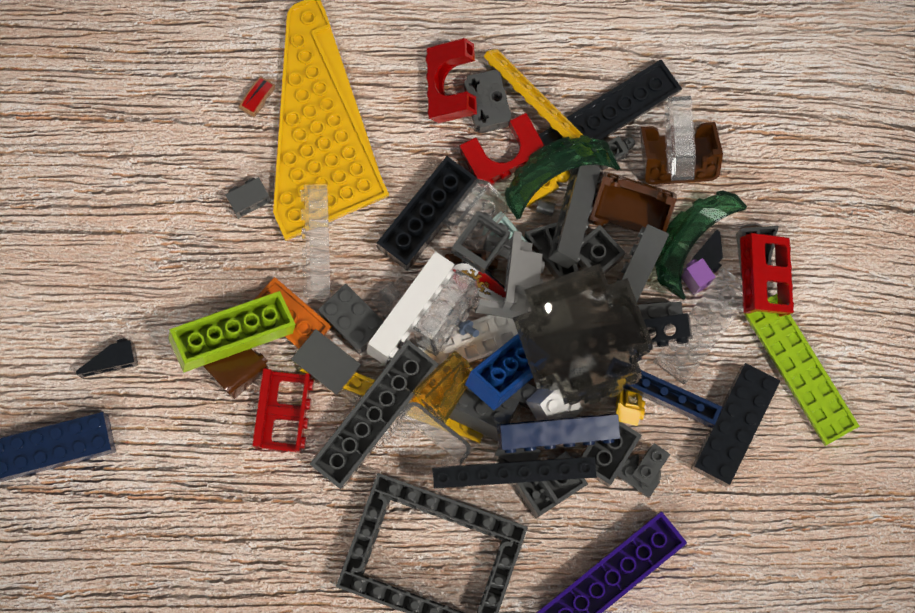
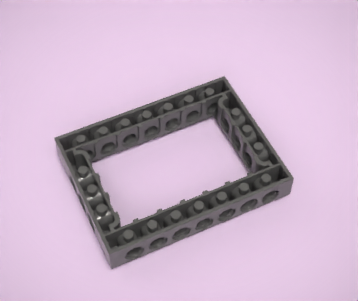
[336,473,528,613]

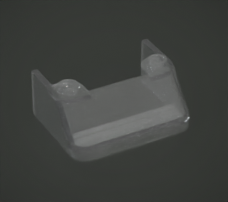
[376,402,471,495]

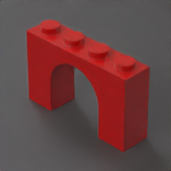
[426,38,477,123]
[460,113,547,189]

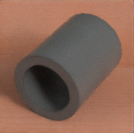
[536,199,556,216]

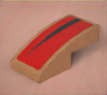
[239,76,276,117]

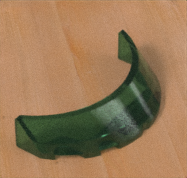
[504,135,621,220]
[654,190,747,300]

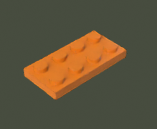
[254,277,332,349]

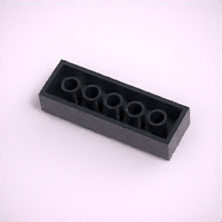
[376,156,477,271]
[691,363,780,487]

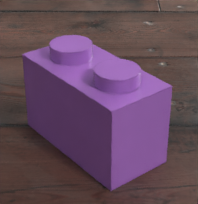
[681,258,716,296]

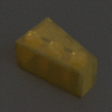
[412,351,473,423]

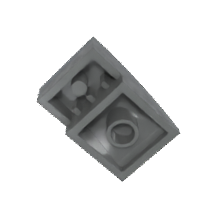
[514,451,588,519]

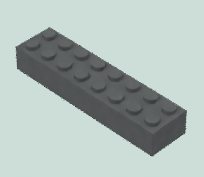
[310,340,440,489]

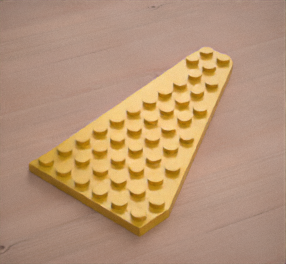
[273,0,389,241]

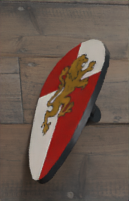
[453,261,506,302]

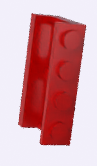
[740,233,794,317]
[252,369,314,453]

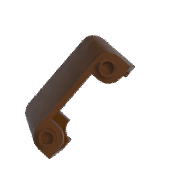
[640,122,723,185]
[589,172,677,232]
[204,311,269,399]

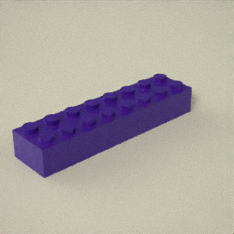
[536,511,687,613]

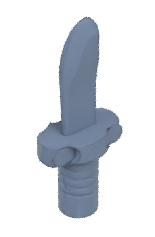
[451,316,479,337]

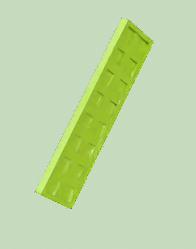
[743,294,860,446]

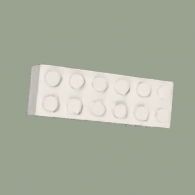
[367,251,455,366]

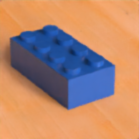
[465,331,550,410]

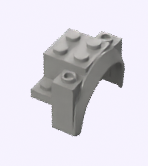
[475,231,545,320]

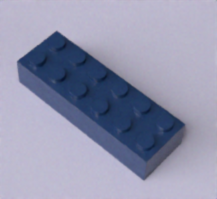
[0,412,116,482]

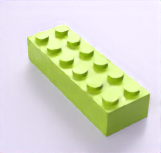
[168,291,296,373]

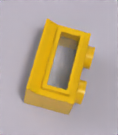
[615,388,645,426]

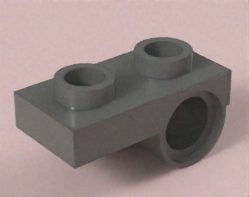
[632,443,671,487]

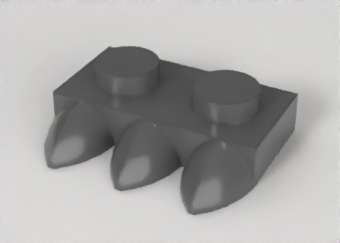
[617,454,661,498]

